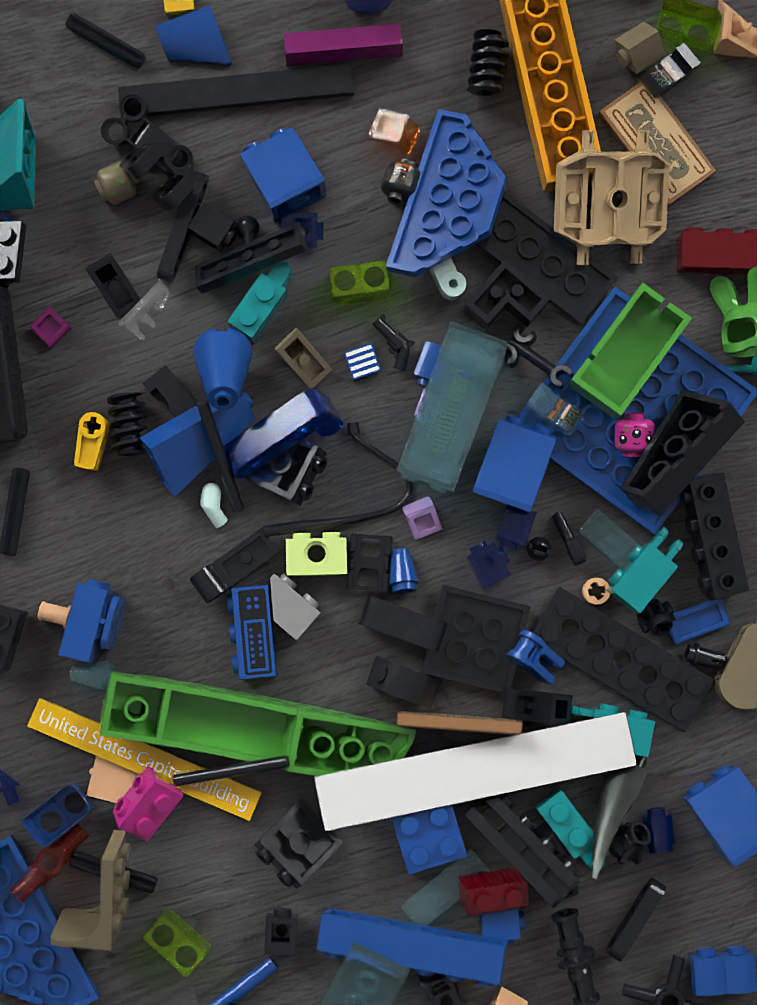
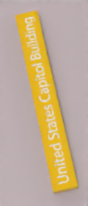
[27,698,262,821]

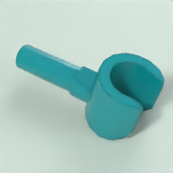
[726,356,757,376]

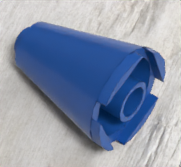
[193,328,253,410]

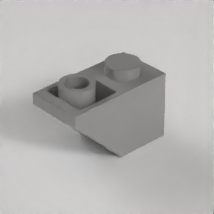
[270,573,321,640]

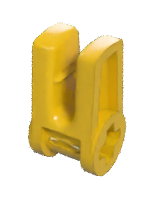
[74,412,110,471]

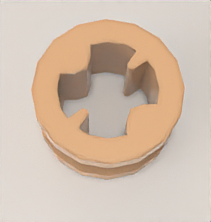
[582,578,610,605]

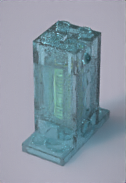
[396,321,507,493]

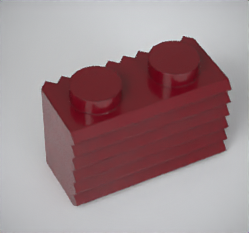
[458,867,529,917]

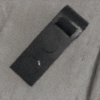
[189,527,280,604]

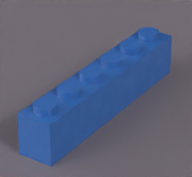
[317,908,508,987]

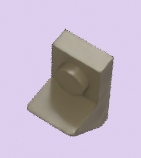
[274,328,332,390]

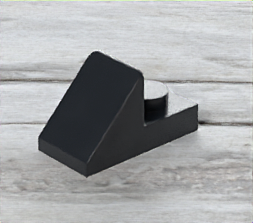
[85,253,142,317]

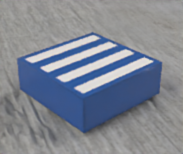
[344,343,381,382]

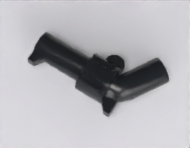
[372,314,415,371]

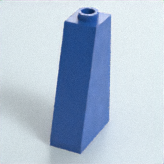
[140,391,255,496]

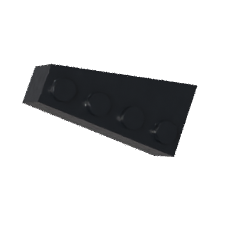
[621,390,745,515]

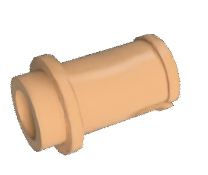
[38,601,71,629]

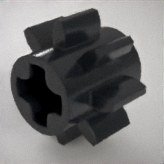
[636,599,676,636]

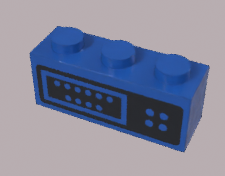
[227,585,277,679]

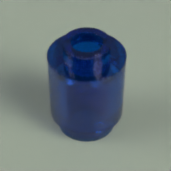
[641,807,675,854]

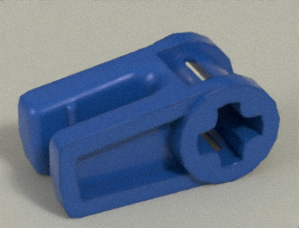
[506,629,565,685]

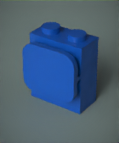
[58,579,126,662]

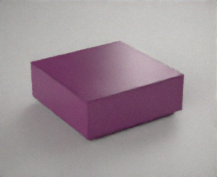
[29,306,72,349]

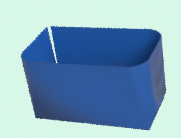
[21,782,95,846]

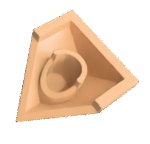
[713,0,757,58]

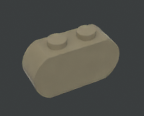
[713,622,757,709]

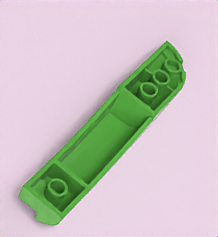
[99,671,416,776]

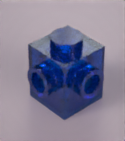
[466,541,511,589]

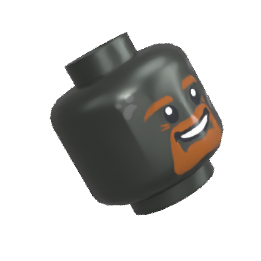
[381,159,421,206]

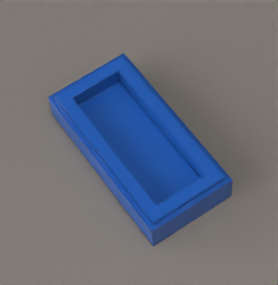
[668,598,731,645]

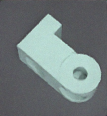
[430,258,466,301]

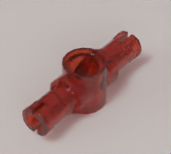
[9,823,90,904]

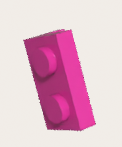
[113,766,183,842]

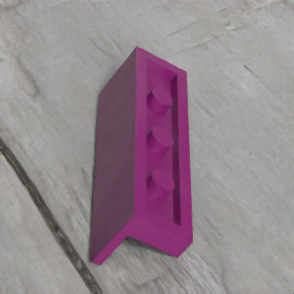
[284,24,403,66]

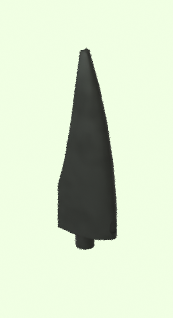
[592,755,648,881]

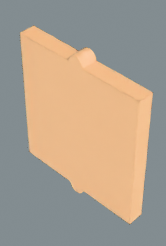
[86,756,139,803]

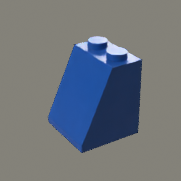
[240,127,326,223]
[472,414,558,512]
[682,764,757,867]

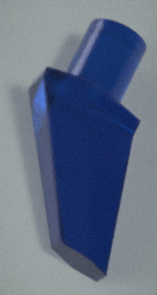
[0,769,20,806]

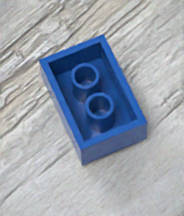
[391,804,467,875]

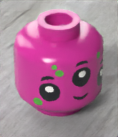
[614,412,654,457]

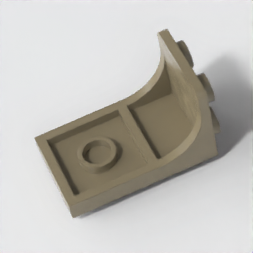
[50,830,131,952]

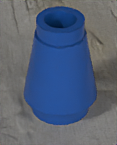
[389,548,419,594]

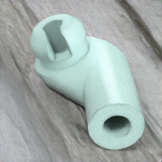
[200,483,228,528]

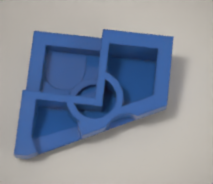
[155,5,232,66]

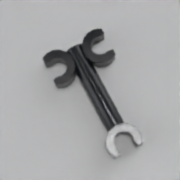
[495,323,574,390]

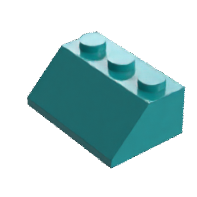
[0,99,36,211]

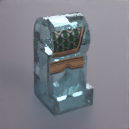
[523,382,585,437]

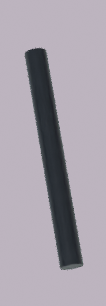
[196,400,244,512]
[173,755,290,787]

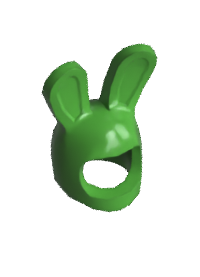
[710,266,757,358]

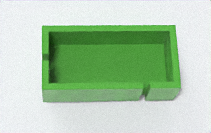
[568,283,692,420]

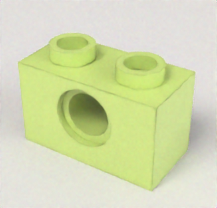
[286,532,348,576]

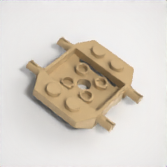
[554,130,670,265]

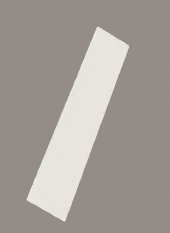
[315,712,636,831]

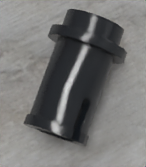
[684,643,725,671]

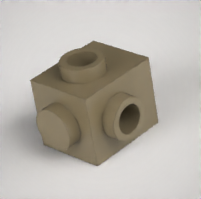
[615,22,666,74]

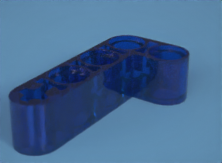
[224,388,344,479]

